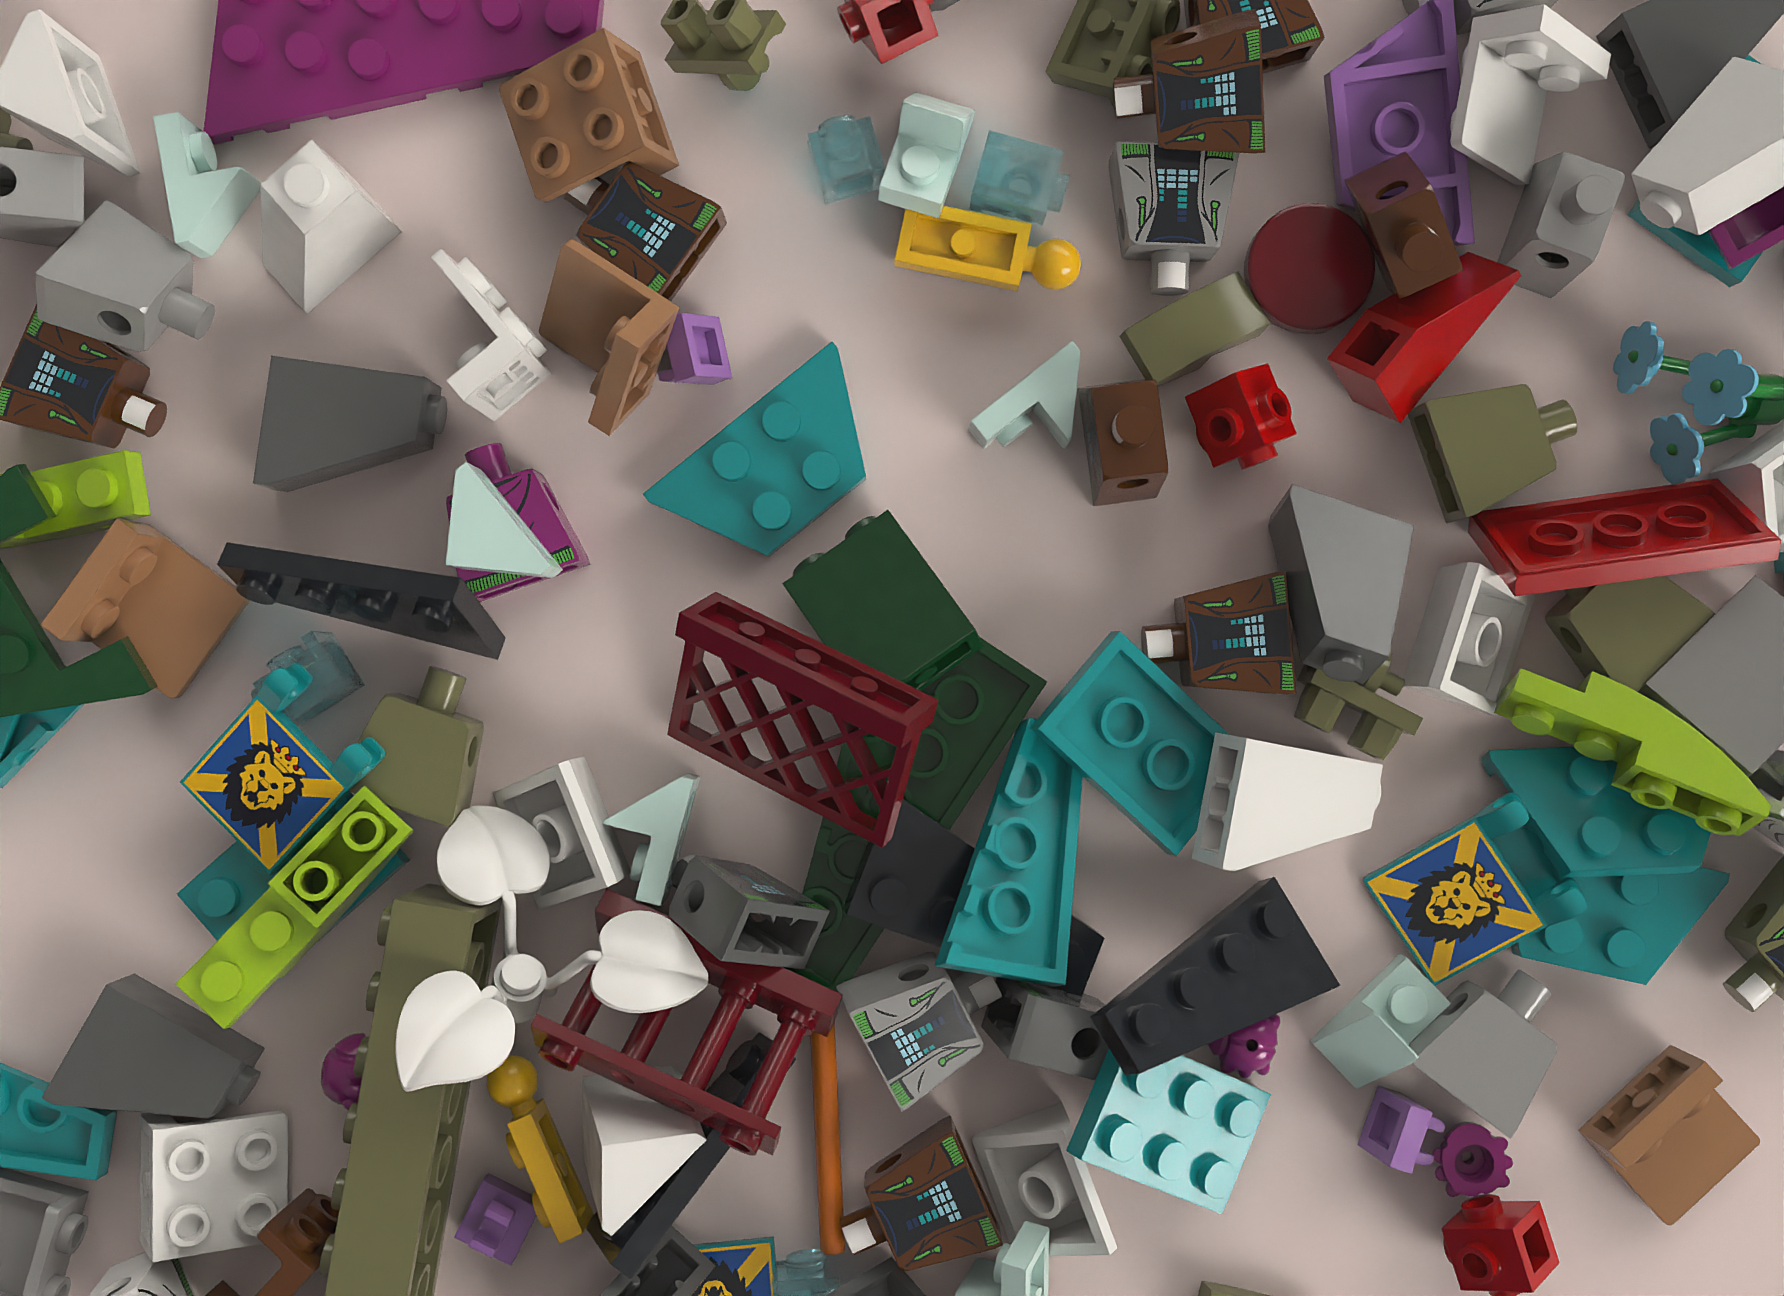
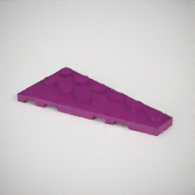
[203,0,604,145]

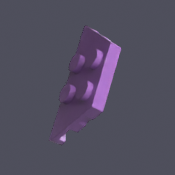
[1324,0,1475,246]

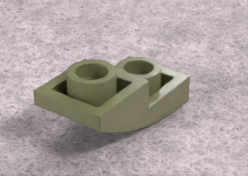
[1119,272,1271,386]

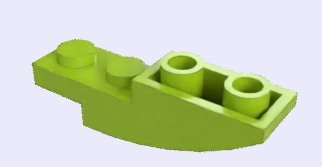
[0,450,151,549]
[1494,668,1771,836]
[175,786,414,1029]

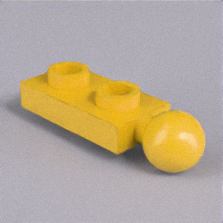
[894,206,1081,291]
[486,1055,594,1244]

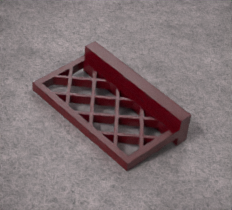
[667,592,939,848]

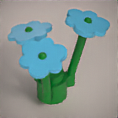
[1613,321,1784,485]

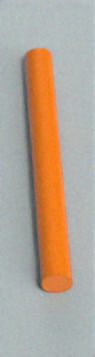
[810,1021,845,1255]

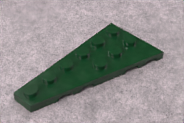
[783,637,1047,993]

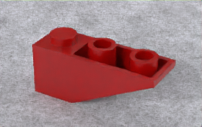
[1327,252,1521,424]

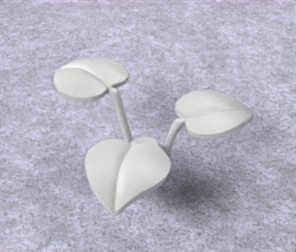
[395,806,708,1092]

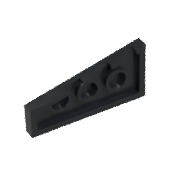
[217,542,506,660]
[843,798,1105,996]
[1090,877,1340,1075]
[586,1032,797,1279]

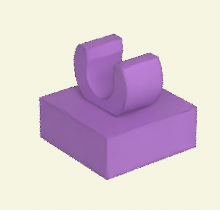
[658,313,732,385]
[1358,1085,1446,1174]
[454,1173,537,1266]

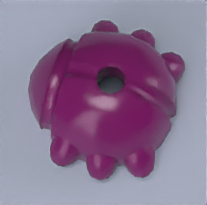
[1207,1014,1280,1078]
[321,1033,366,1110]
[1432,1122,1513,1197]

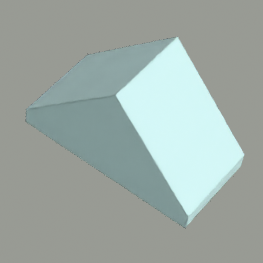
[446,462,563,578]

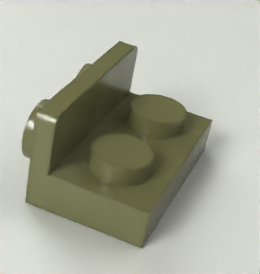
[1045,0,1180,110]

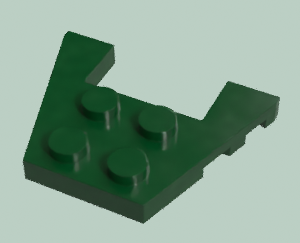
[0,464,158,717]

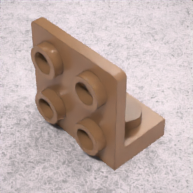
[499,28,680,203]
[539,239,680,436]
[40,518,250,698]
[1578,1045,1760,1226]

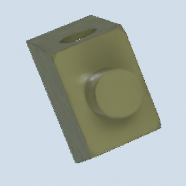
[1408,384,1577,523]
[1545,576,1715,692]
[349,666,484,827]

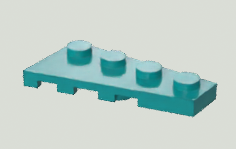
[934,717,1083,987]
[0,1063,117,1180]

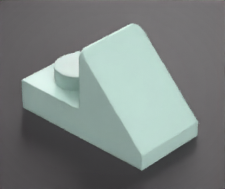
[878,92,975,219]
[153,112,261,258]
[968,341,1081,449]
[603,773,700,906]
[1310,954,1451,1089]
[955,1220,1050,1296]

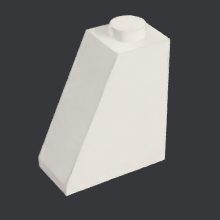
[1631,57,1784,235]
[260,139,402,313]
[1191,732,1383,871]

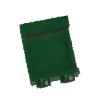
[782,510,984,691]

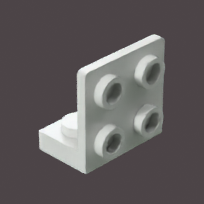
[1450,4,1611,185]
[431,249,552,421]
[139,1111,288,1263]

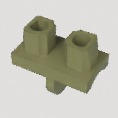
[661,0,786,91]
[1294,652,1423,760]

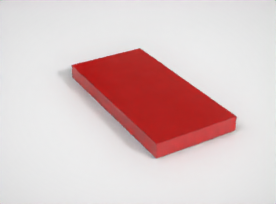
[1468,478,1781,597]

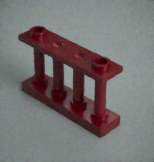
[530,888,843,1156]

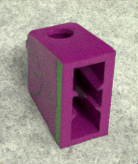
[446,443,590,602]

